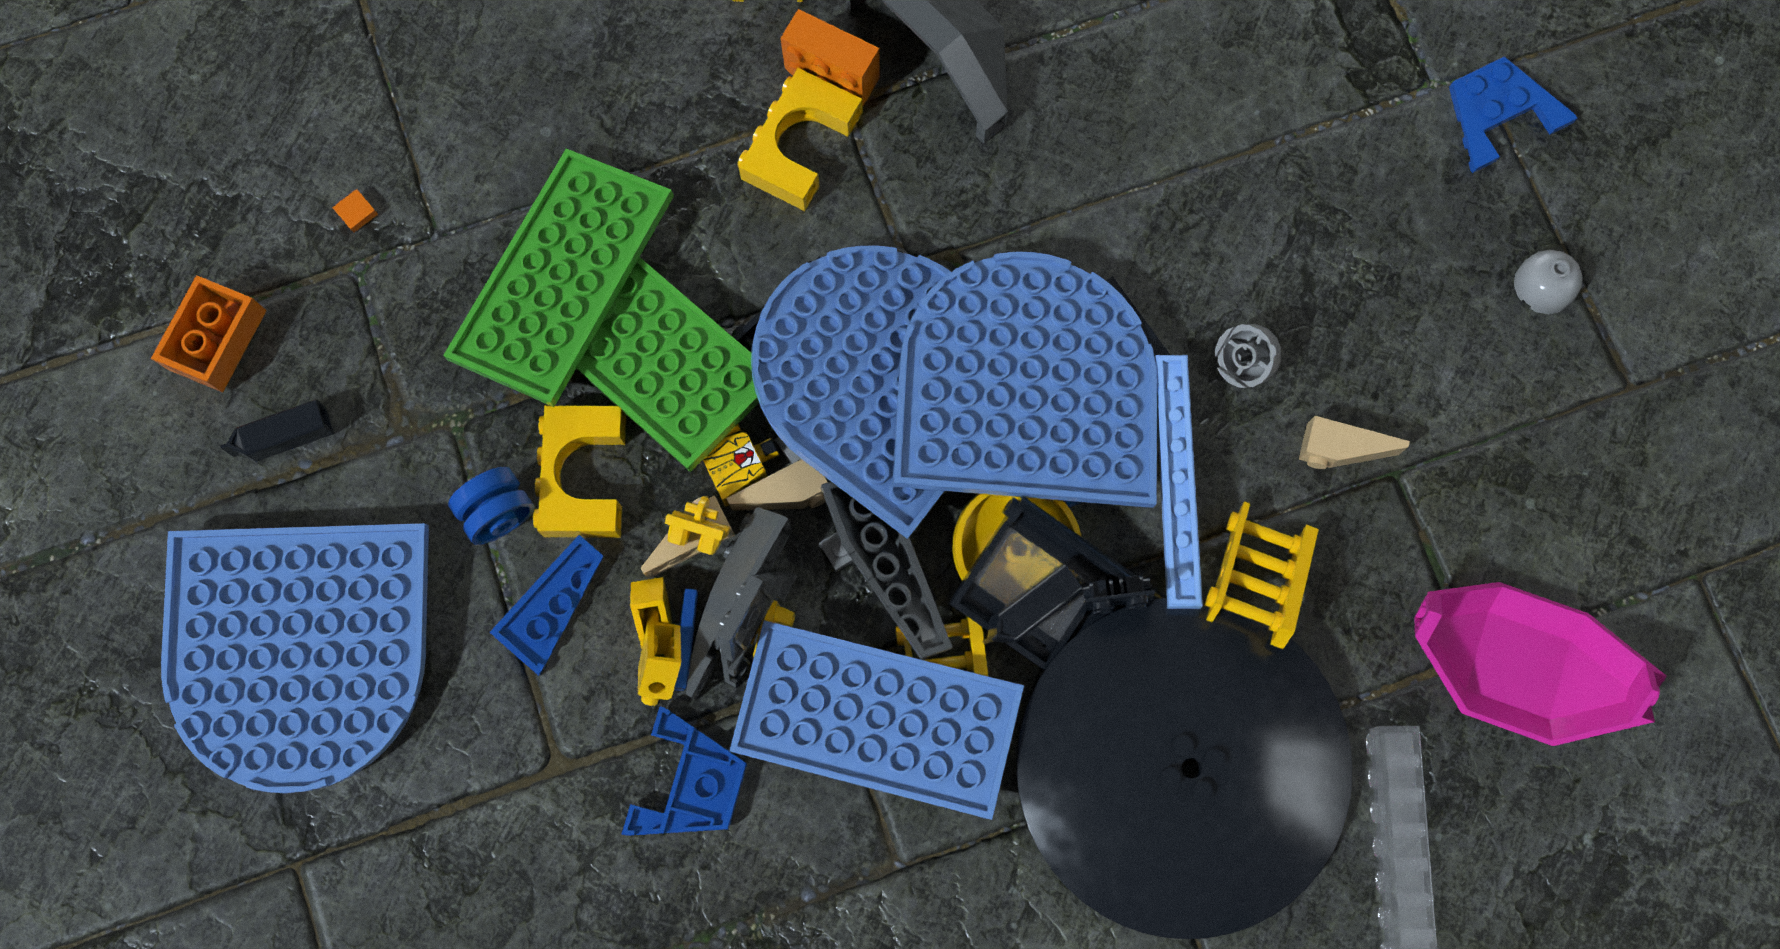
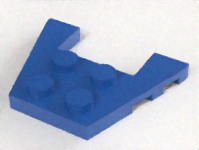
[1449,57,1577,173]
[622,706,747,836]

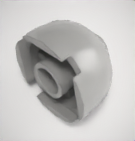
[1514,249,1583,314]
[1215,324,1281,388]

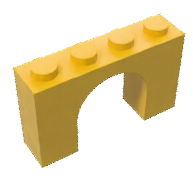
[737,68,863,211]
[533,406,626,538]

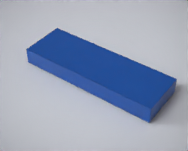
[674,589,698,691]

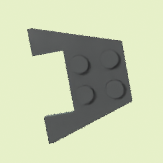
[718,570,798,688]

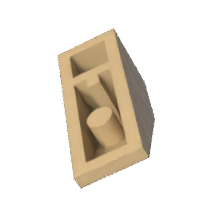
[1299,416,1410,469]
[726,459,828,511]
[641,495,735,579]

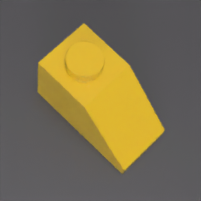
[630,577,673,655]

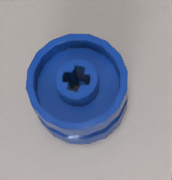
[448,467,535,545]

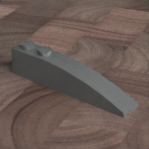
[821,482,953,659]
[686,507,793,700]

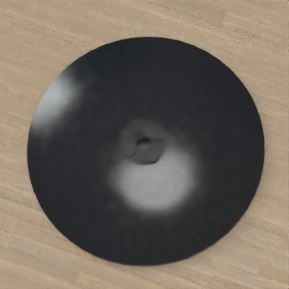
[1016,598,1353,939]

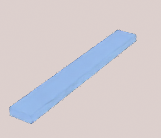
[1155,355,1203,609]

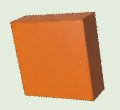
[332,189,378,233]

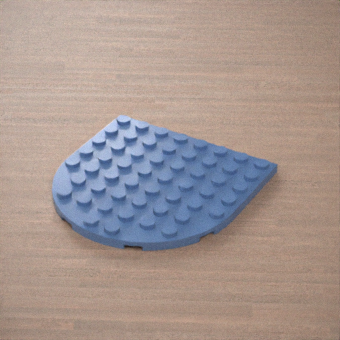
[751,246,951,539]
[892,252,1157,508]
[161,523,429,793]

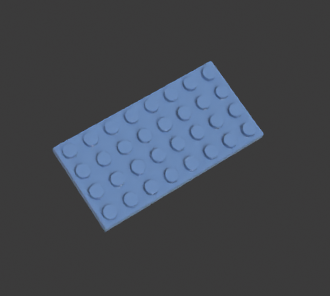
[730,620,1024,820]

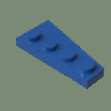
[489,535,604,676]

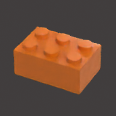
[780,9,880,106]
[151,275,267,393]

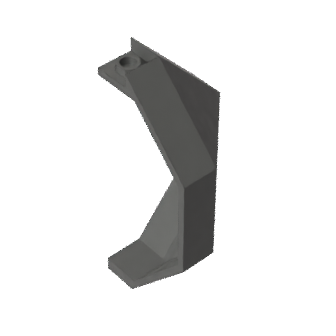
[846,0,1008,144]

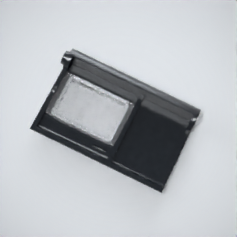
[949,496,1167,670]

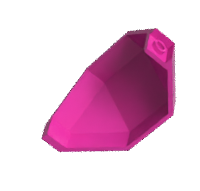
[1414,582,1667,746]

